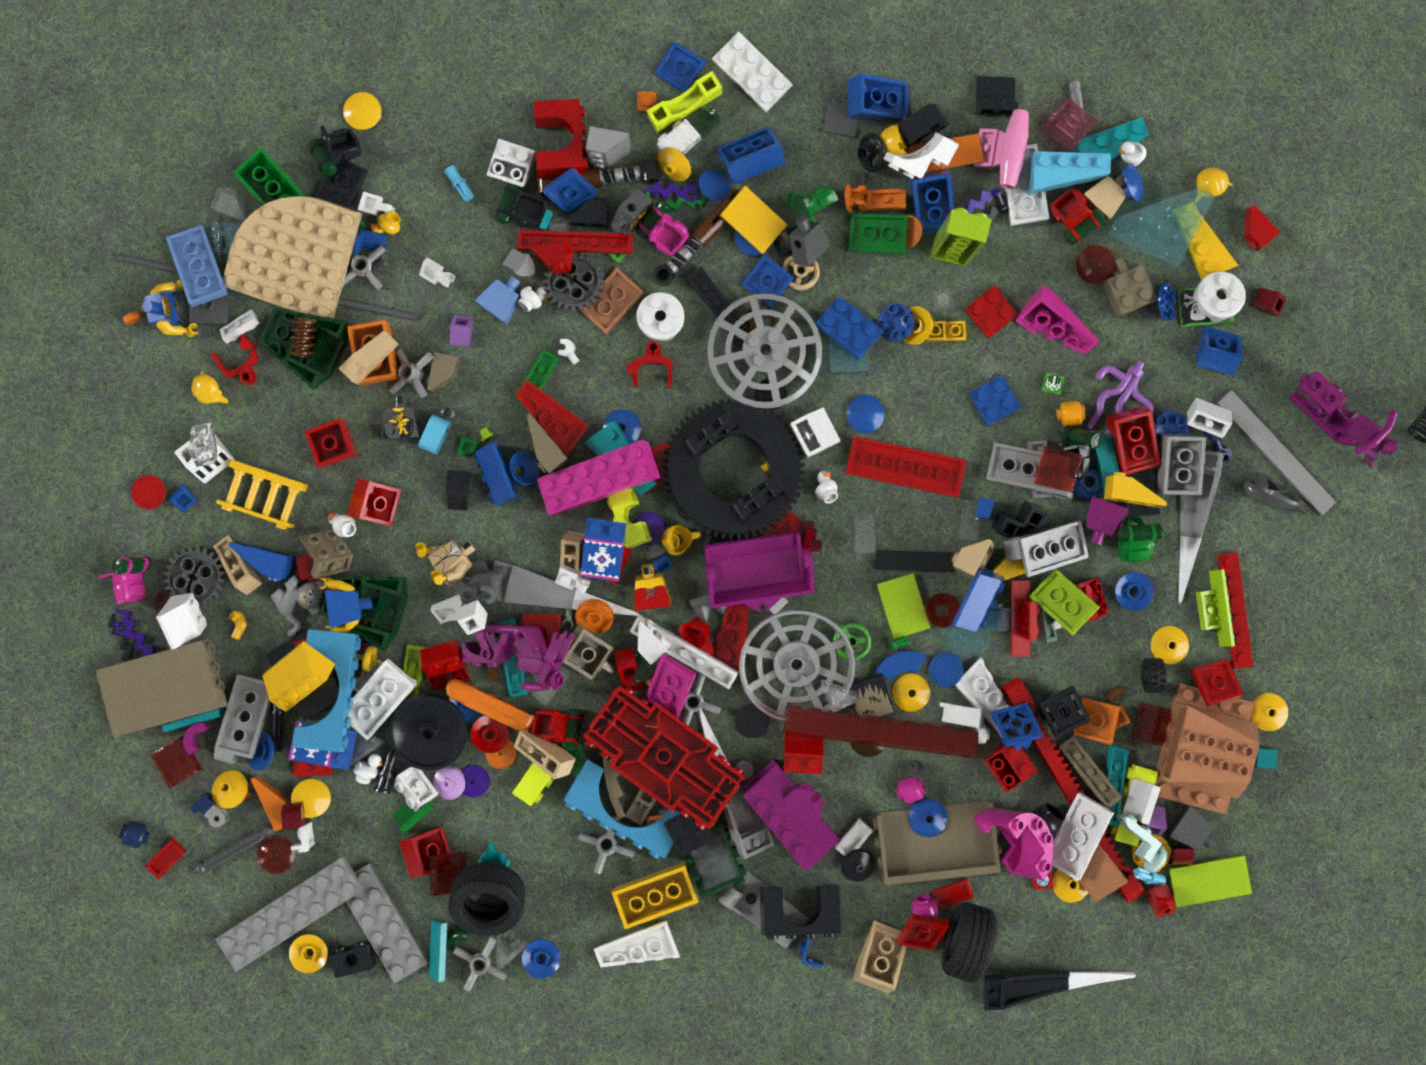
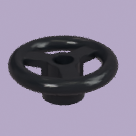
[857,133,886,172]

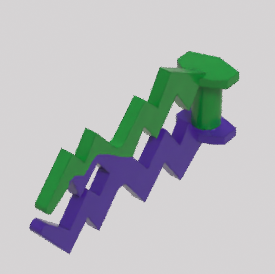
[642,180,707,212]

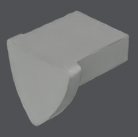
[503,248,535,276]

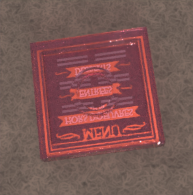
[1042,98,1097,152]

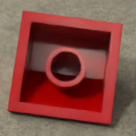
[347,478,401,526]
[782,731,823,775]
[399,826,454,878]

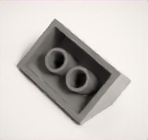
[586,126,632,170]
[1157,434,1206,495]

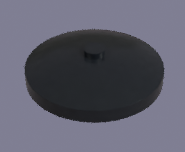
[389,694,468,770]

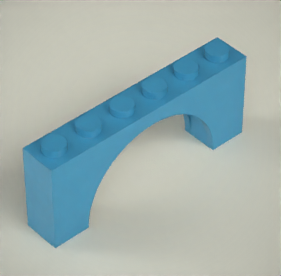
[292,629,361,752]
[563,759,680,859]

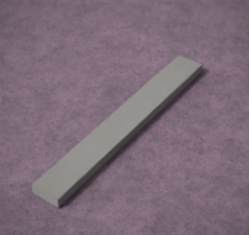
[1216,390,1336,516]

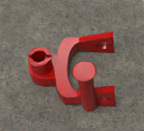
[210,334,259,385]
[627,341,672,389]

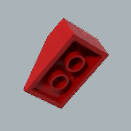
[1106,406,1161,475]

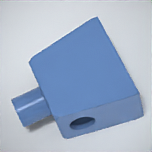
[475,276,520,325]

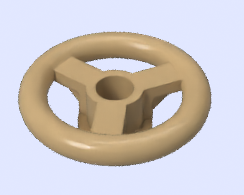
[782,255,820,290]

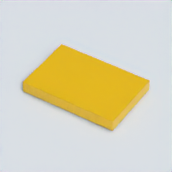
[719,186,787,254]

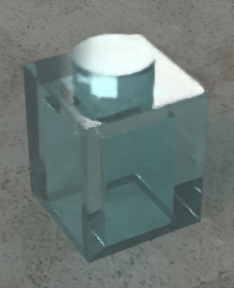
[983,604,1010,631]

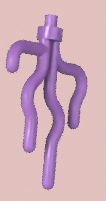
[1087,361,1154,459]

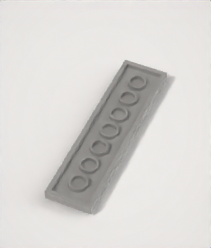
[215,856,364,972]

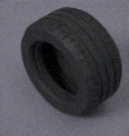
[448,862,525,936]
[941,902,997,983]

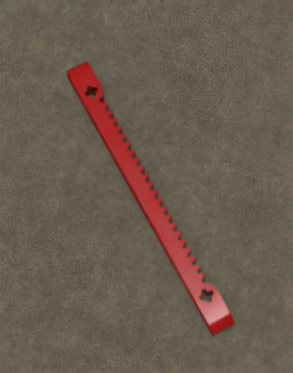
[1001,677,1146,904]

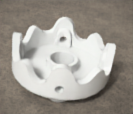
[1193,272,1246,322]
[637,292,685,342]

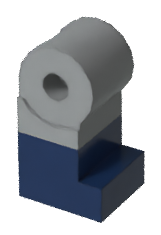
[189,792,229,828]

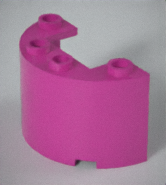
[973,808,1053,881]

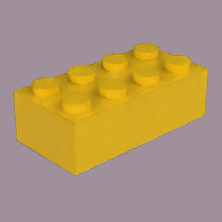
[612,862,699,929]

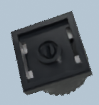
[1037,685,1091,738]

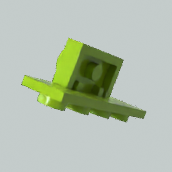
[1196,569,1235,647]

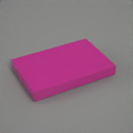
[645,653,696,718]

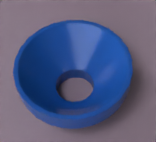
[507,451,540,486]
[1070,465,1103,500]

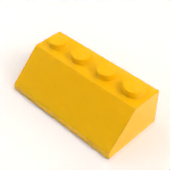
[262,641,335,712]

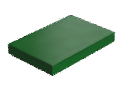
[848,213,909,255]

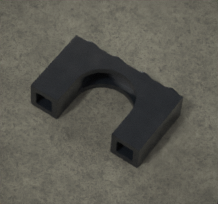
[265,630,339,721]
[760,885,841,940]

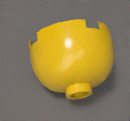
[877,123,910,155]

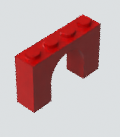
[534,99,588,179]

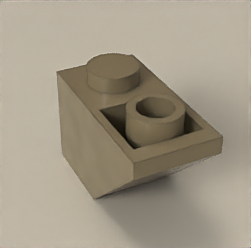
[425,352,460,392]

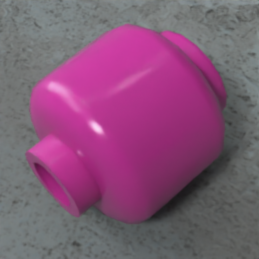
[896,776,926,804]
[911,894,938,918]

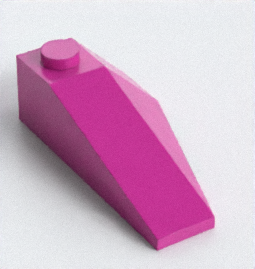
[1015,285,1099,354]

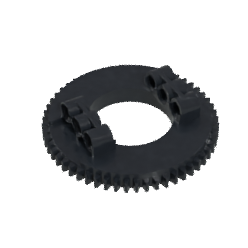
[663,399,805,540]

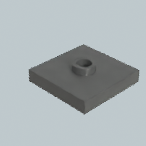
[189,288,230,325]

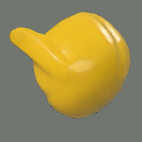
[1195,167,1233,203]
[191,371,228,404]
[662,525,701,556]

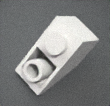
[638,618,671,665]

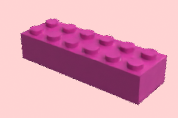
[537,440,660,516]

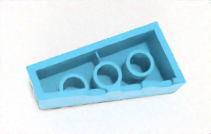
[1028,151,1111,196]

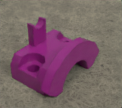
[183,722,212,754]

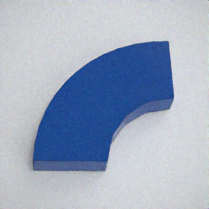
[874,651,926,681]

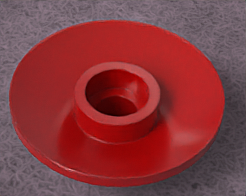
[470,716,509,754]

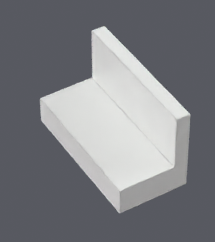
[939,702,984,728]
[1121,778,1161,825]

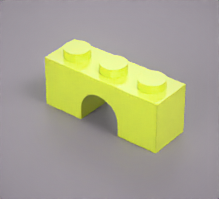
[607,488,652,548]

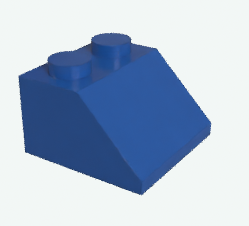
[1195,325,1243,376]

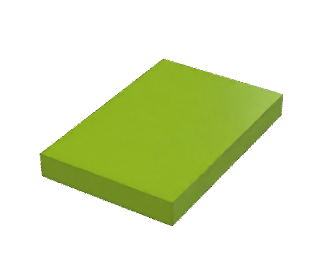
[1029,568,1100,636]
[876,573,930,639]

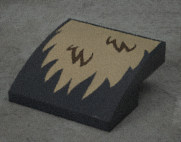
[848,673,895,724]

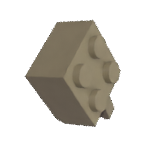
[1103,258,1158,318]
[564,624,616,680]

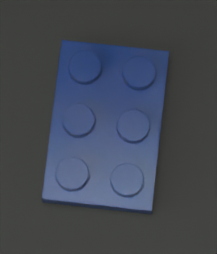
[815,296,884,361]

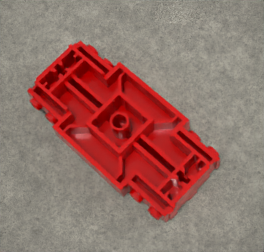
[583,686,746,830]

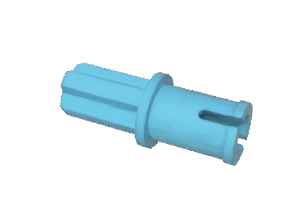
[444,165,474,202]
[1133,867,1166,886]

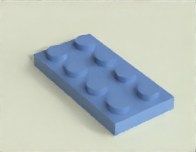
[166,225,228,307]

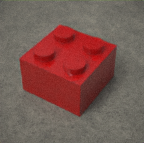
[304,418,359,469]

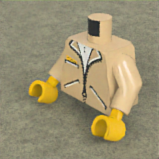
[415,541,476,587]

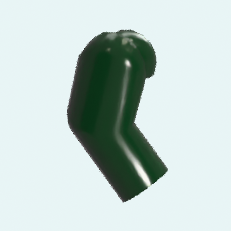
[446,928,469,951]

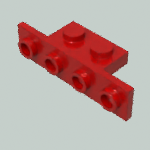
[1010,580,1039,657]

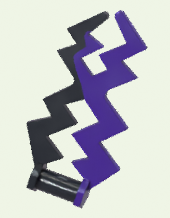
[943,188,1007,223]
[108,609,155,662]

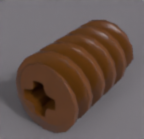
[288,316,317,358]

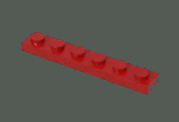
[518,230,633,254]
[1217,552,1253,669]

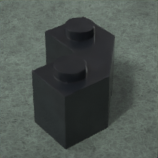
[898,103,950,145]
[991,500,1048,539]

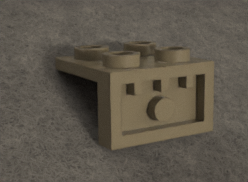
[300,529,353,579]

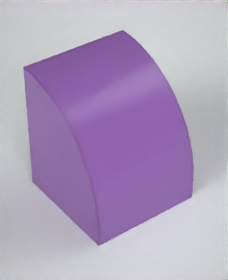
[450,315,473,347]
[1142,806,1167,837]

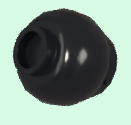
[1031,802,1064,837]

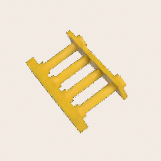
[216,460,308,530]

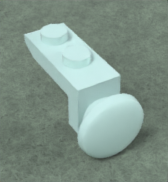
[1117,813,1167,872]

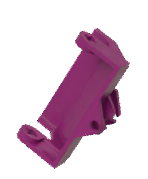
[704,531,814,612]
[739,759,840,872]

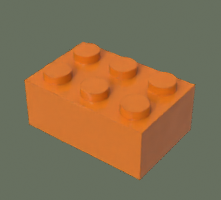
[347,320,400,386]

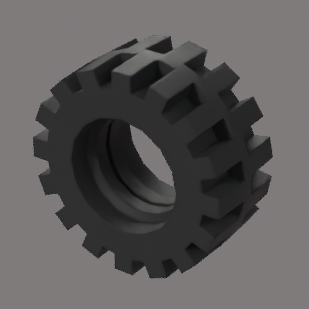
[1141,658,1167,693]

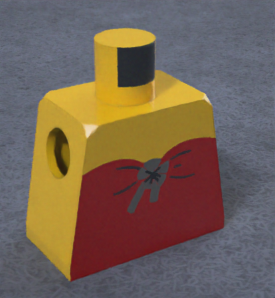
[634,564,671,611]

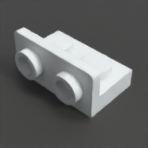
[394,767,438,812]

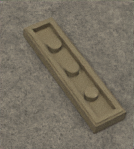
[1057,736,1123,809]

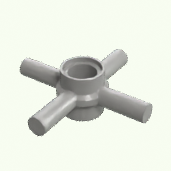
[343,245,386,290]
[389,349,434,398]
[682,673,722,726]
[578,816,635,875]
[453,936,507,991]

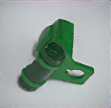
[785,185,838,222]
[1118,517,1164,562]

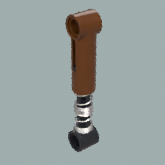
[535,159,660,196]
[654,189,740,287]

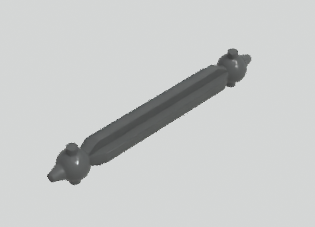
[192,823,274,876]

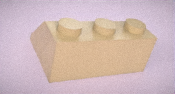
[952,539,995,580]

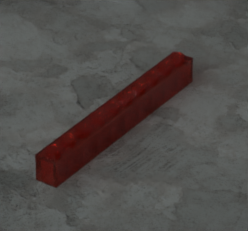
[783,705,979,758]

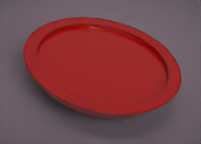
[131,475,166,510]

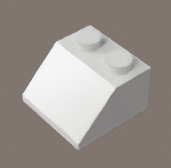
[156,593,207,649]

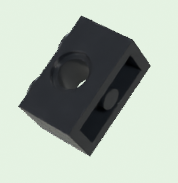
[330,940,377,978]

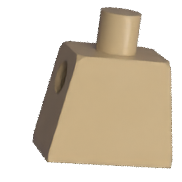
[1083,175,1126,223]

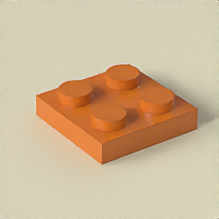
[1073,697,1121,745]

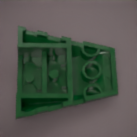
[258,307,348,390]
[319,576,408,652]

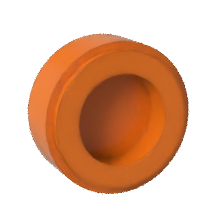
[122,310,143,326]

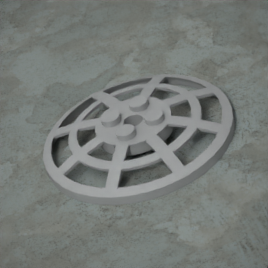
[707,294,822,409]
[739,609,855,722]

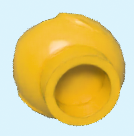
[370,211,401,235]

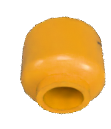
[1056,401,1085,427]

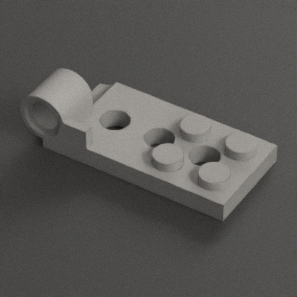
[986,442,1076,500]
[1003,520,1089,577]
[214,674,271,764]
[717,870,809,949]

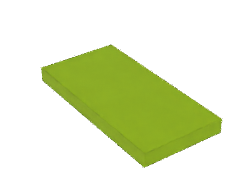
[1167,855,1252,907]

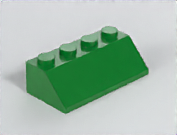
[233,147,306,205]

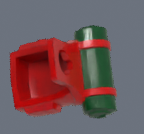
[1050,188,1105,246]
[531,709,583,752]

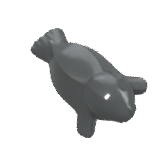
[1243,473,1308,515]

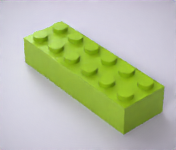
[930,208,992,267]

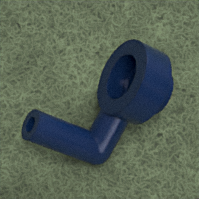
[1203,431,1232,465]

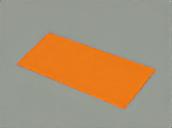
[909,133,984,172]

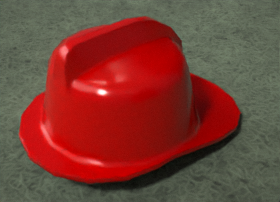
[679,616,714,656]

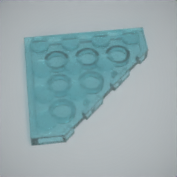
[1107,188,1215,267]

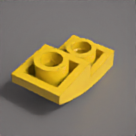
[927,321,966,342]

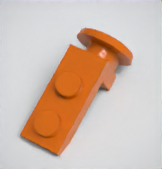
[844,183,906,213]

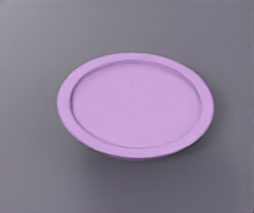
[433,766,465,800]

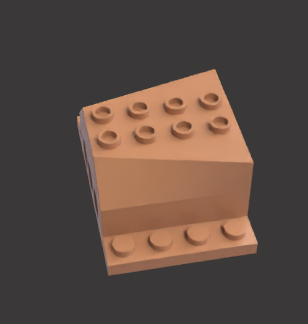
[1155,683,1260,814]

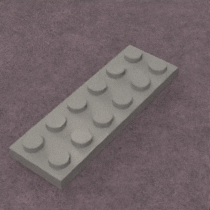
[346,863,429,984]

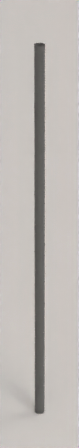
[116,254,416,321]

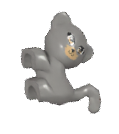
[270,575,325,637]

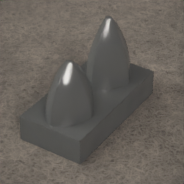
[689,595,728,623]

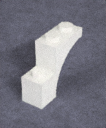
[884,132,959,179]
[430,595,488,635]

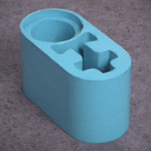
[418,414,451,455]

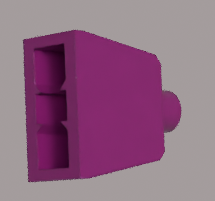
[1086,497,1129,545]

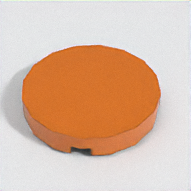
[575,599,614,634]

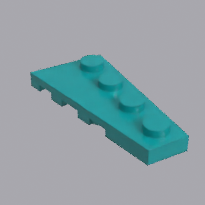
[1070,117,1149,160]
[584,421,657,495]

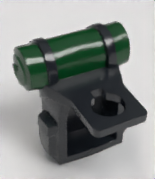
[308,125,361,178]
[495,183,548,229]
[1050,426,1102,477]

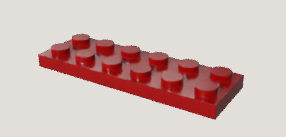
[845,436,966,498]

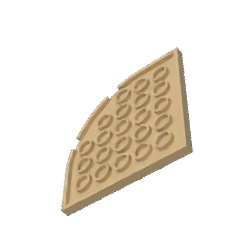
[223,196,362,319]

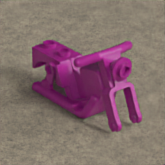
[1289,371,1398,468]
[461,623,574,691]

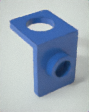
[354,229,386,255]
[799,938,824,968]

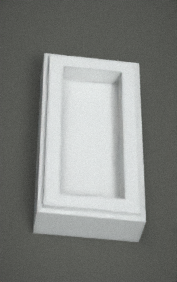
[834,818,874,856]

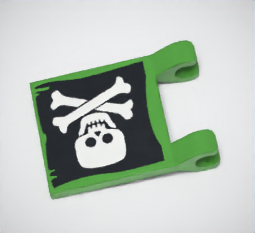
[1177,287,1234,327]

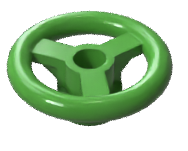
[833,622,871,660]

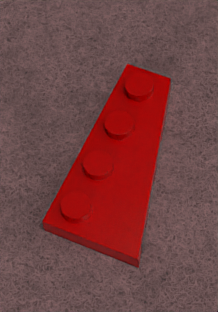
[516,380,589,456]
[712,604,750,677]

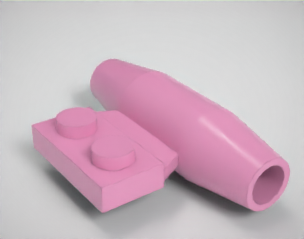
[973,109,1029,189]

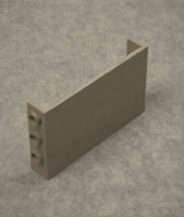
[96,639,228,738]
[873,800,1002,885]

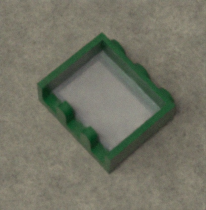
[685,824,747,900]

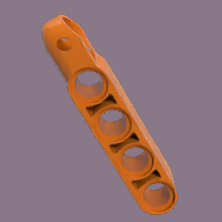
[446,679,535,733]

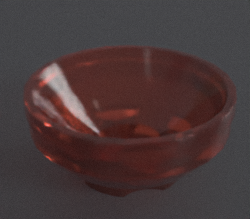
[925,593,960,628]

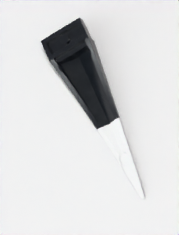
[983,971,1136,1010]

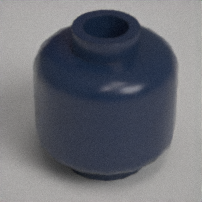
[118,820,150,848]

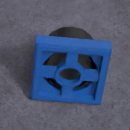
[990,702,1043,751]

